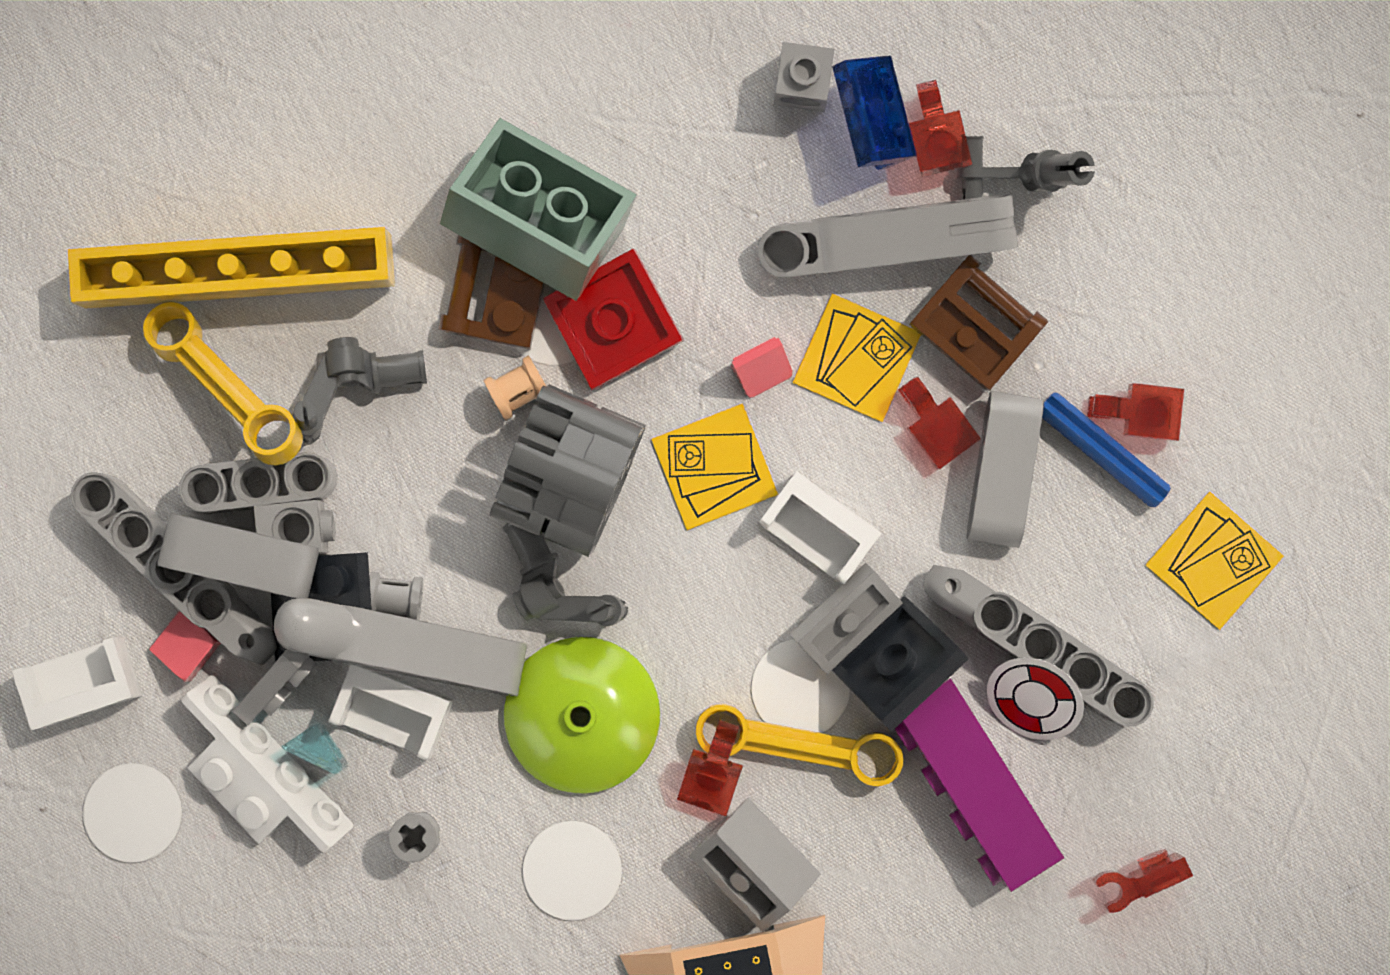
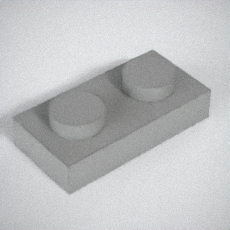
[789,563,903,674]
[232,650,317,725]

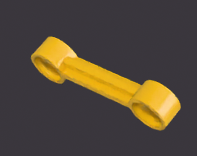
[143,302,303,465]
[696,703,903,786]

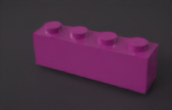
[894,678,1064,892]

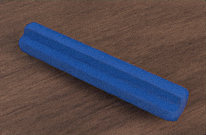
[1042,392,1171,508]

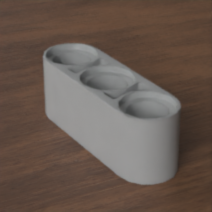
[967,391,1043,548]
[179,452,338,514]
[157,513,320,598]

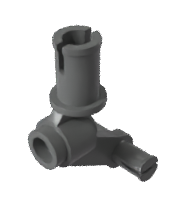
[957,136,1095,200]
[292,337,427,443]
[503,523,628,626]

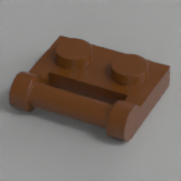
[438,235,544,350]
[909,255,1049,392]

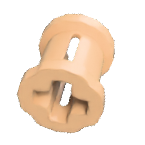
[483,355,546,421]

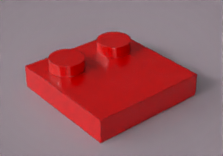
[543,248,685,390]

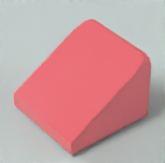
[731,337,793,398]
[149,611,221,682]

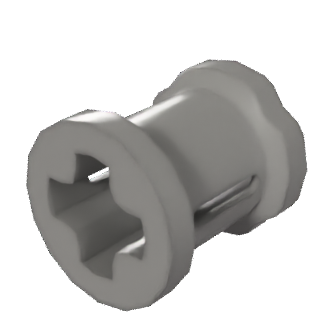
[369,572,423,620]
[388,812,440,863]

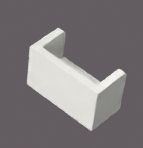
[758,471,882,585]
[12,636,142,731]
[328,664,454,761]

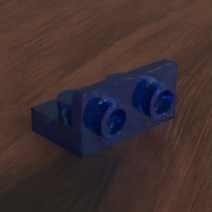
[832,55,917,170]

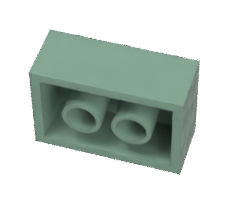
[440,118,637,301]

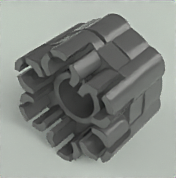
[490,384,646,557]

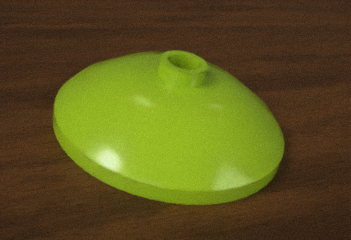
[504,637,660,794]

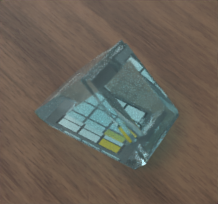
[281,723,349,774]

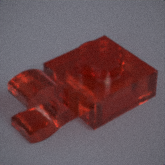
[909,79,973,177]
[898,376,981,470]
[1087,383,1184,442]
[677,720,743,816]
[1093,849,1193,913]

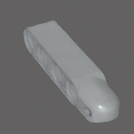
[758,194,1018,278]
[70,472,277,665]
[923,565,1154,727]
[274,598,527,697]

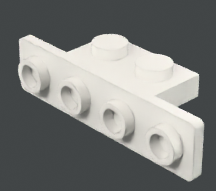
[181,676,353,852]

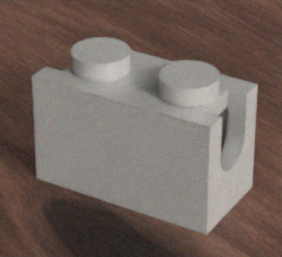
[689,798,821,932]

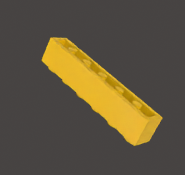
[68,227,395,309]

